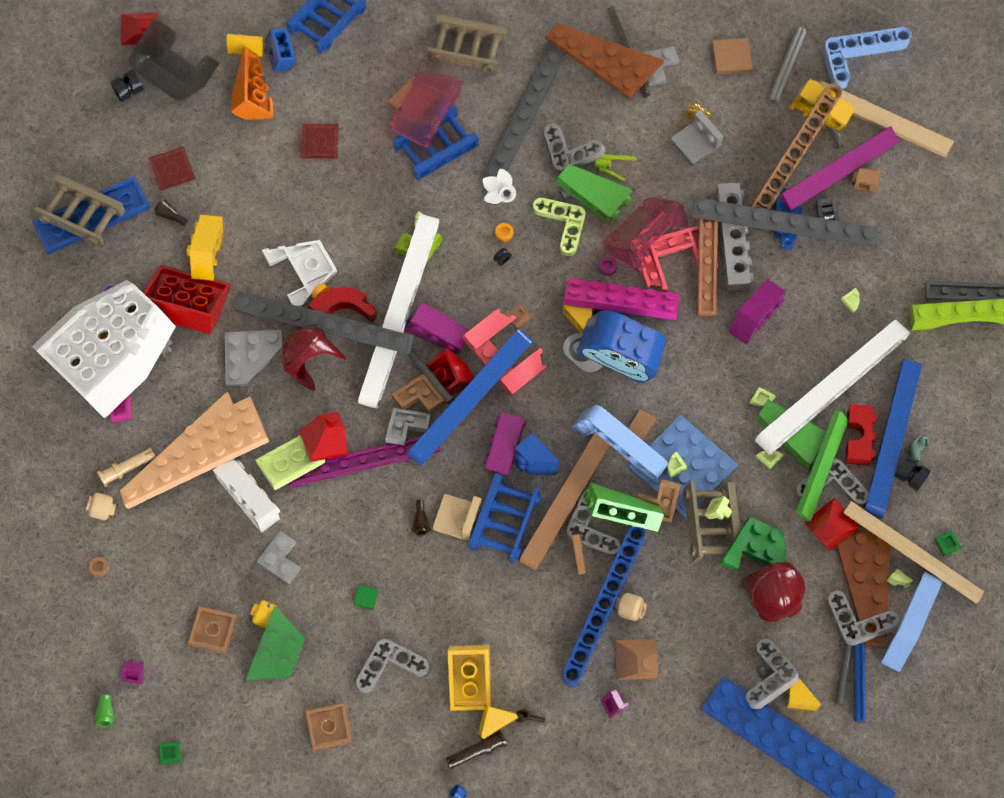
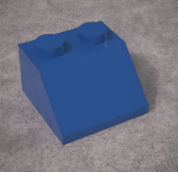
[515,433,559,475]

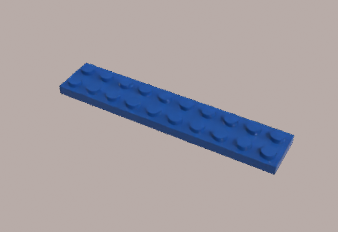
[701,676,896,798]

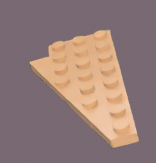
[120,392,269,509]

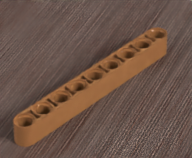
[750,84,842,209]
[519,433,611,571]

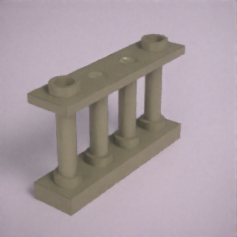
[427,14,507,73]
[35,174,125,247]
[683,481,744,563]

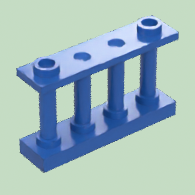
[286,0,366,54]
[393,105,479,181]
[469,473,542,564]

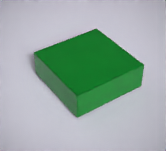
[934,531,962,557]
[354,585,379,610]
[159,741,181,765]

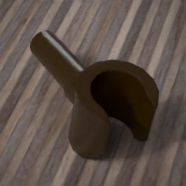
[515,709,545,723]

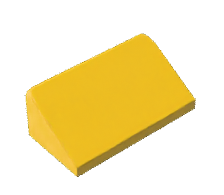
[227,34,264,57]

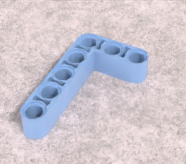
[823,27,911,90]
[572,405,668,480]
[881,571,943,672]

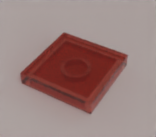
[301,124,339,159]
[149,146,195,191]

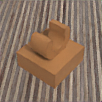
[505,304,532,330]

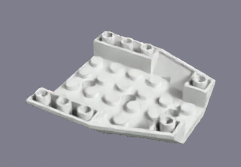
[32,280,176,418]

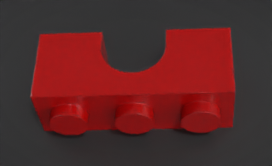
[845,404,876,466]

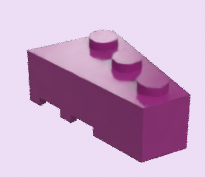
[729,279,786,345]
[404,302,469,354]
[483,413,527,475]

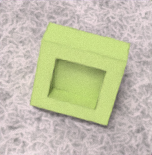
[705,496,732,520]

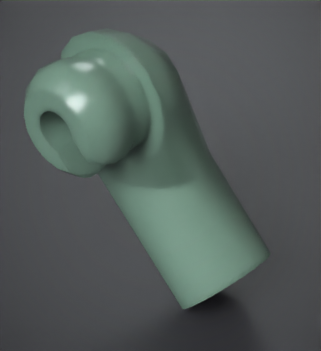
[909,436,929,463]

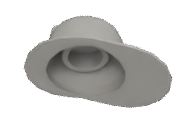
[563,333,603,372]

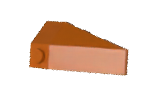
[231,48,273,120]

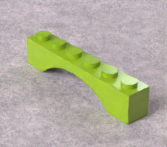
[909,299,1004,330]

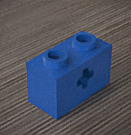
[265,28,296,72]

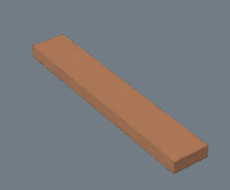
[697,218,718,317]

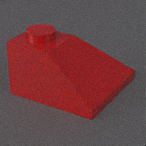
[121,12,157,45]
[426,349,474,395]
[299,412,348,462]
[804,497,860,552]

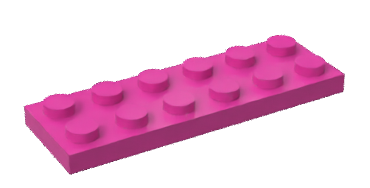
[563,278,679,320]

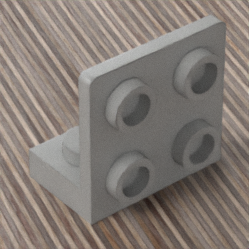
[671,110,723,165]

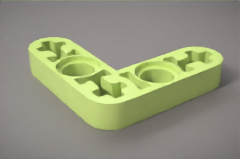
[533,198,585,256]

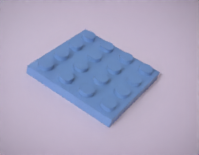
[628,415,738,519]

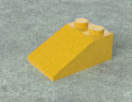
[448,645,491,711]

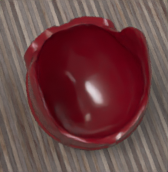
[280,327,346,391]
[741,562,805,622]

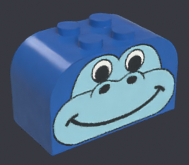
[576,311,667,384]

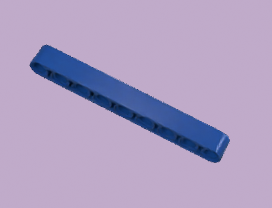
[406,328,533,466]
[865,358,922,518]
[563,526,645,687]

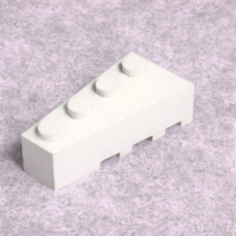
[213,459,280,533]

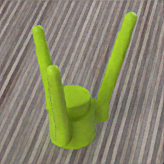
[595,154,637,182]

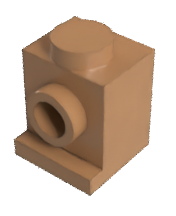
[852,168,881,193]

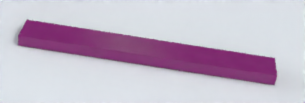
[780,126,900,211]
[289,436,441,488]

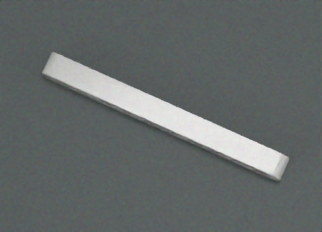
[358,214,439,409]
[755,320,910,455]

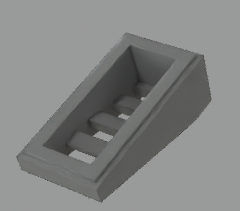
[815,197,839,221]

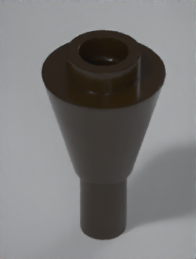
[155,199,188,226]
[411,499,431,536]

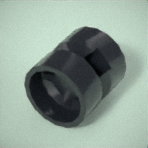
[110,70,144,102]
[894,456,931,491]

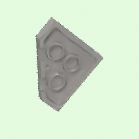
[225,329,283,387]

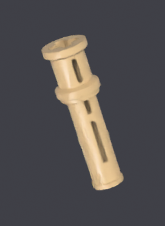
[97,447,156,487]

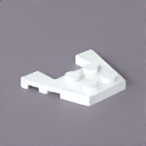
[262,240,337,307]

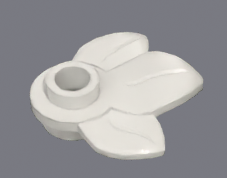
[483,169,516,204]

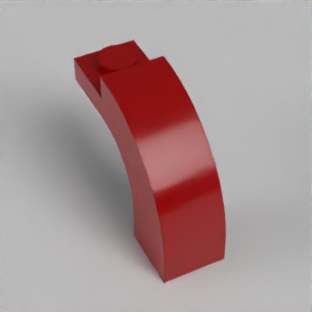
[308,287,377,323]

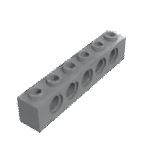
[716,183,753,291]

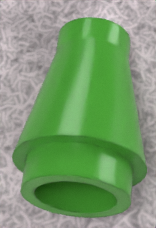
[94,695,114,727]

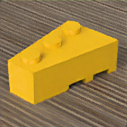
[789,78,856,131]
[187,215,223,281]

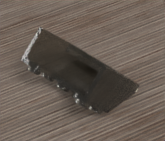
[128,19,220,101]

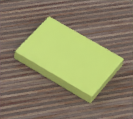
[255,436,325,490]

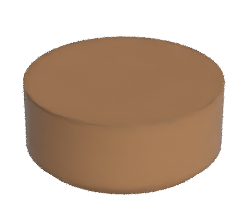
[88,557,109,577]

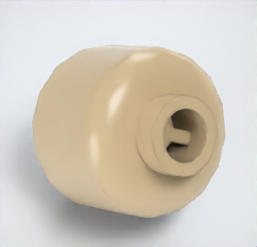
[86,493,116,520]
[615,593,646,621]

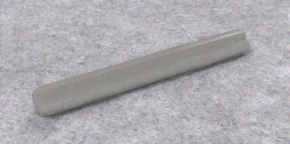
[769,27,806,103]

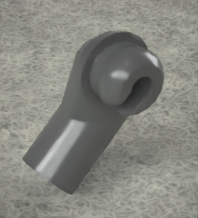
[756,664,785,679]

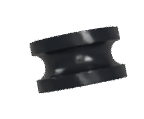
[493,247,512,266]

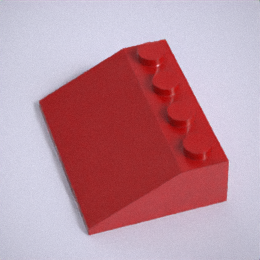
[143,265,231,334]

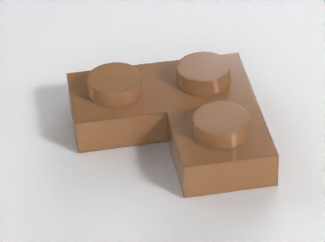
[392,374,445,414]
[637,479,681,523]

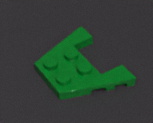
[720,517,787,571]

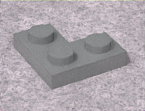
[643,46,679,86]
[386,408,431,445]
[257,531,301,584]

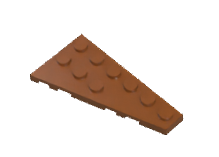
[546,23,664,100]
[836,530,890,649]

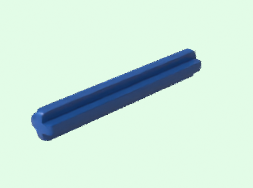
[853,643,866,722]

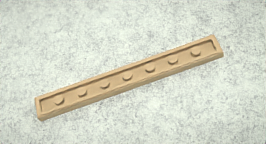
[820,81,954,158]
[844,501,984,603]

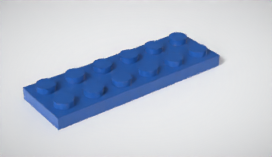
[33,176,150,255]

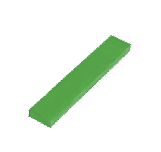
[796,410,849,522]

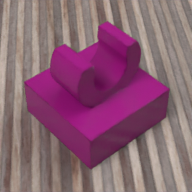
[122,659,144,684]
[600,690,628,718]

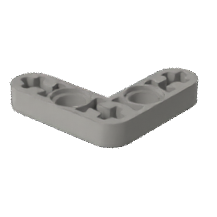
[544,123,605,173]
[796,459,869,506]
[566,491,621,557]
[828,591,899,646]
[356,639,429,693]
[746,639,799,709]

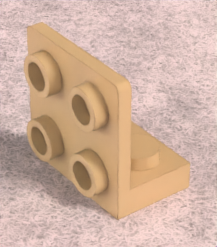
[433,494,482,541]

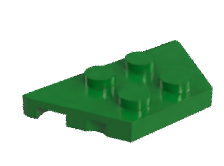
[246,606,305,680]

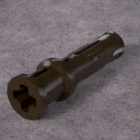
[446,730,508,769]

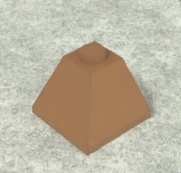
[615,639,659,680]

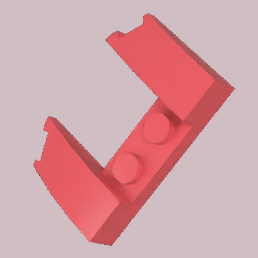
[632,226,719,291]
[462,308,546,396]

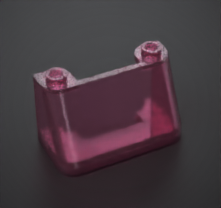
[389,72,464,149]
[605,197,688,273]

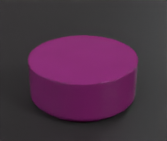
[598,257,617,276]

